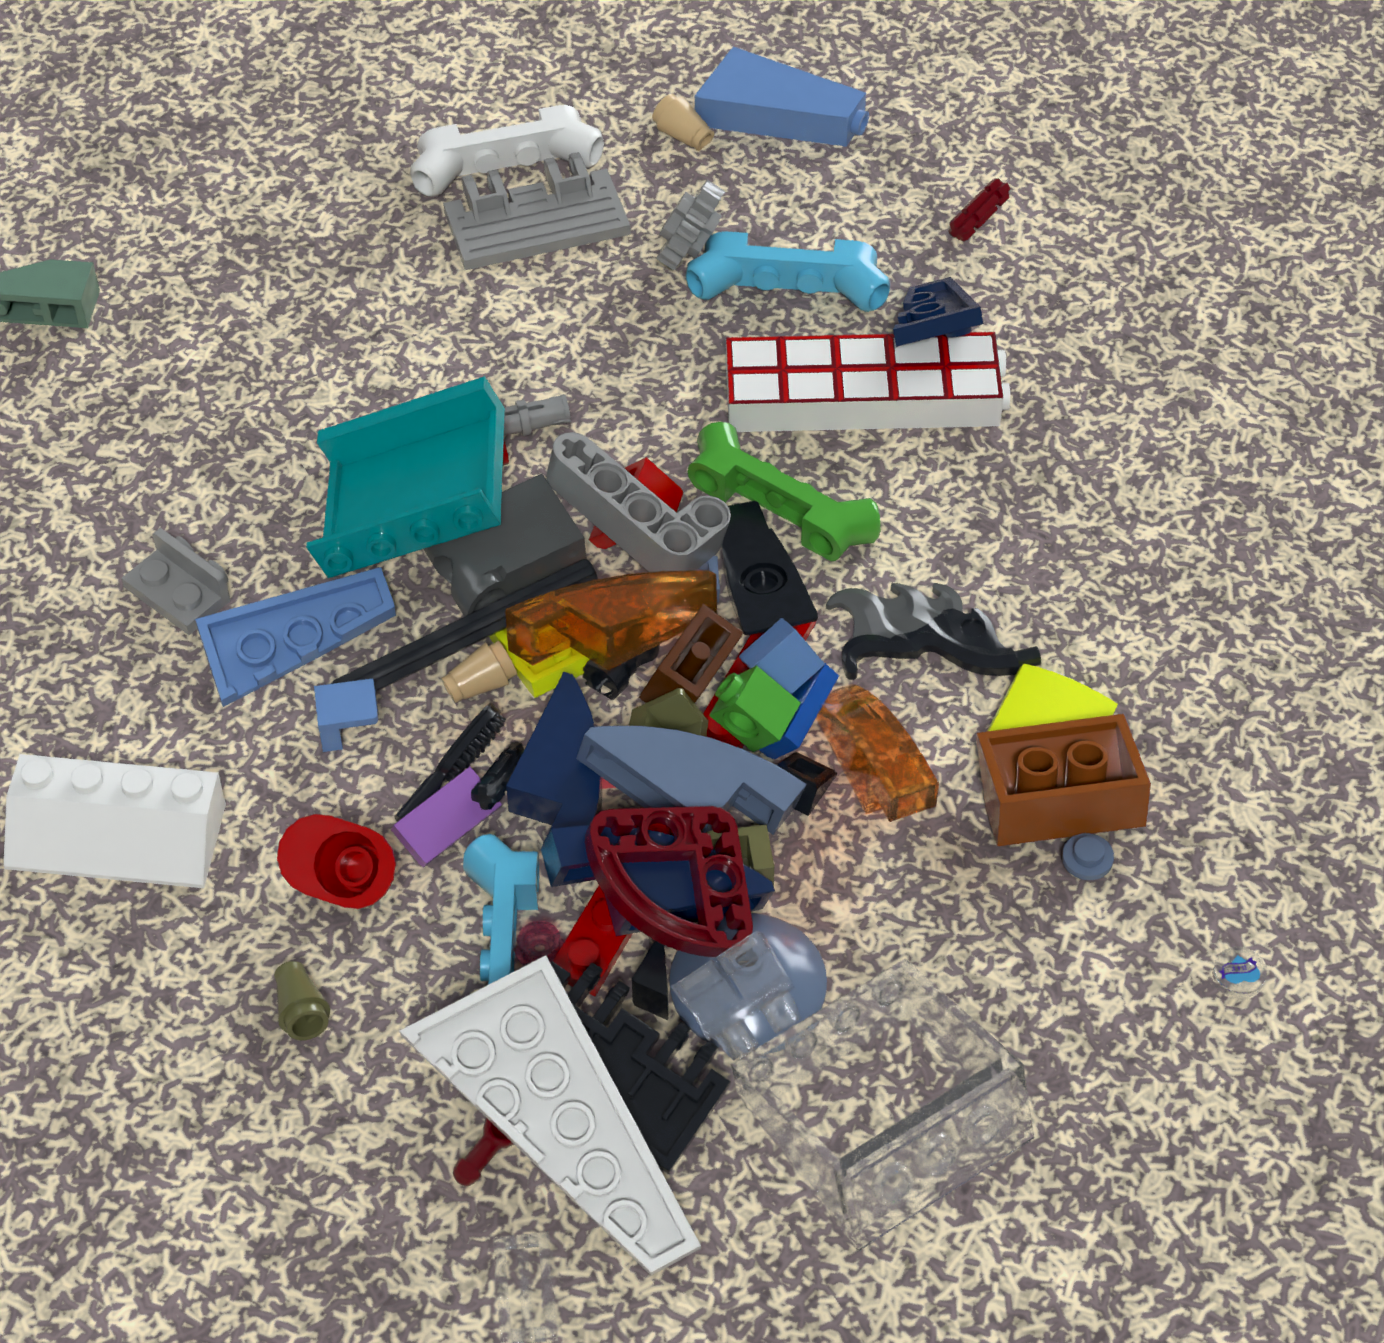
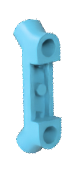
[686,231,890,312]
[463,834,540,985]

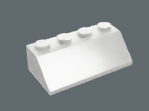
[3,754,226,888]

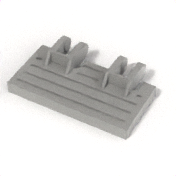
[443,152,631,270]

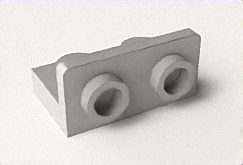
[121,528,230,635]

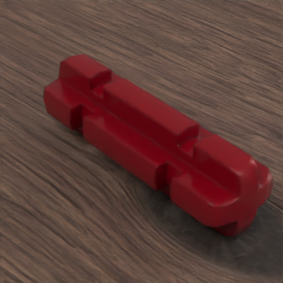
[949,178,1011,242]

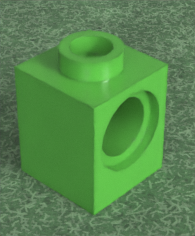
[709,666,801,752]

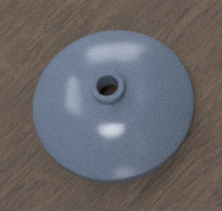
[669,913,827,1052]

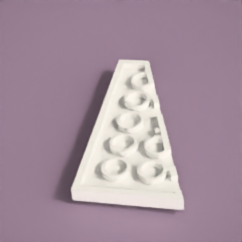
[399,955,701,1276]

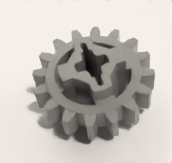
[657,180,724,270]

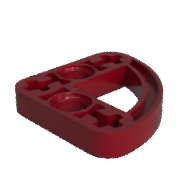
[585,806,753,958]

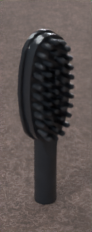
[394,703,506,821]

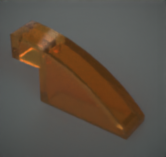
[505,570,717,670]
[816,684,939,822]

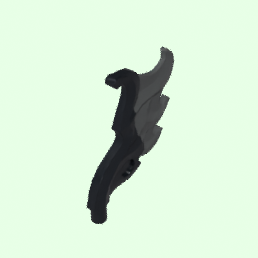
[826,583,1041,680]

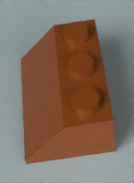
[976,714,1151,847]

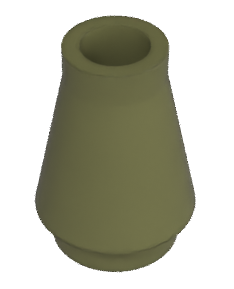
[274,961,330,1040]

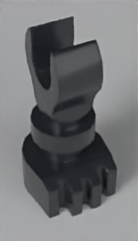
[583,627,660,700]

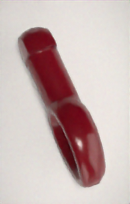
[453,1118,514,1186]

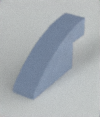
[576,726,807,835]

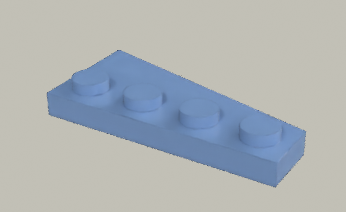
[195,567,396,707]

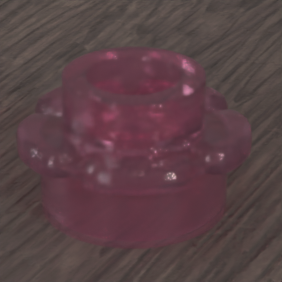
[514,921,565,966]

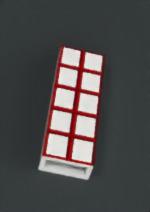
[726,332,1010,432]

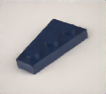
[893,277,984,347]

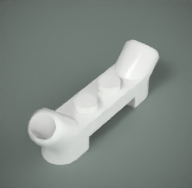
[410,105,604,197]

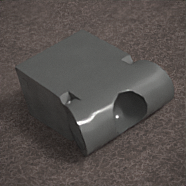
[424,474,587,616]

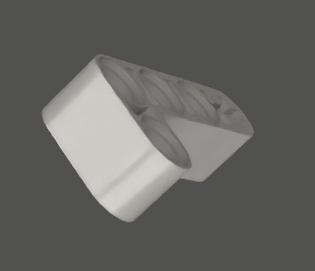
[546,432,731,583]

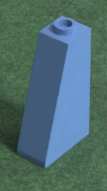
[695,47,869,147]

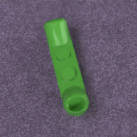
[687,422,881,561]

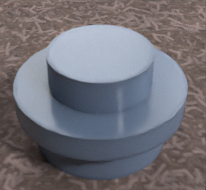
[1062,833,1114,880]

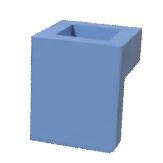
[739,618,825,694]
[314,678,378,752]

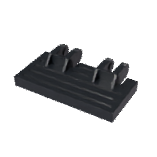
[550,961,731,1174]

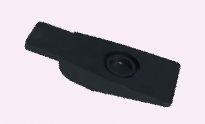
[721,501,818,635]

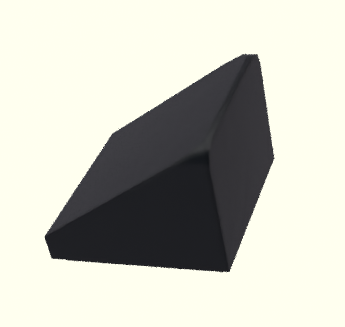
[777,752,837,816]
[632,941,669,1020]

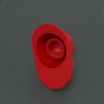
[277,814,396,909]

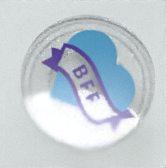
[1212,947,1267,1001]

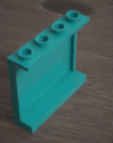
[306,376,505,578]

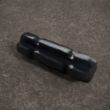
[471,742,524,810]

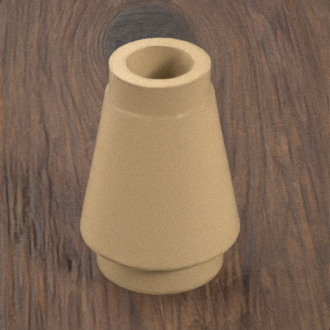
[652,94,714,151]
[441,641,517,703]

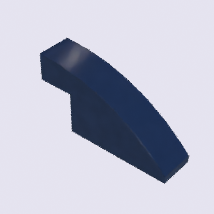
[506,672,602,869]
[541,825,775,936]

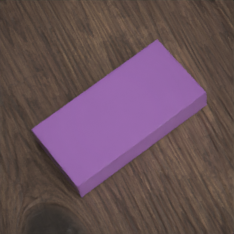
[391,767,502,868]

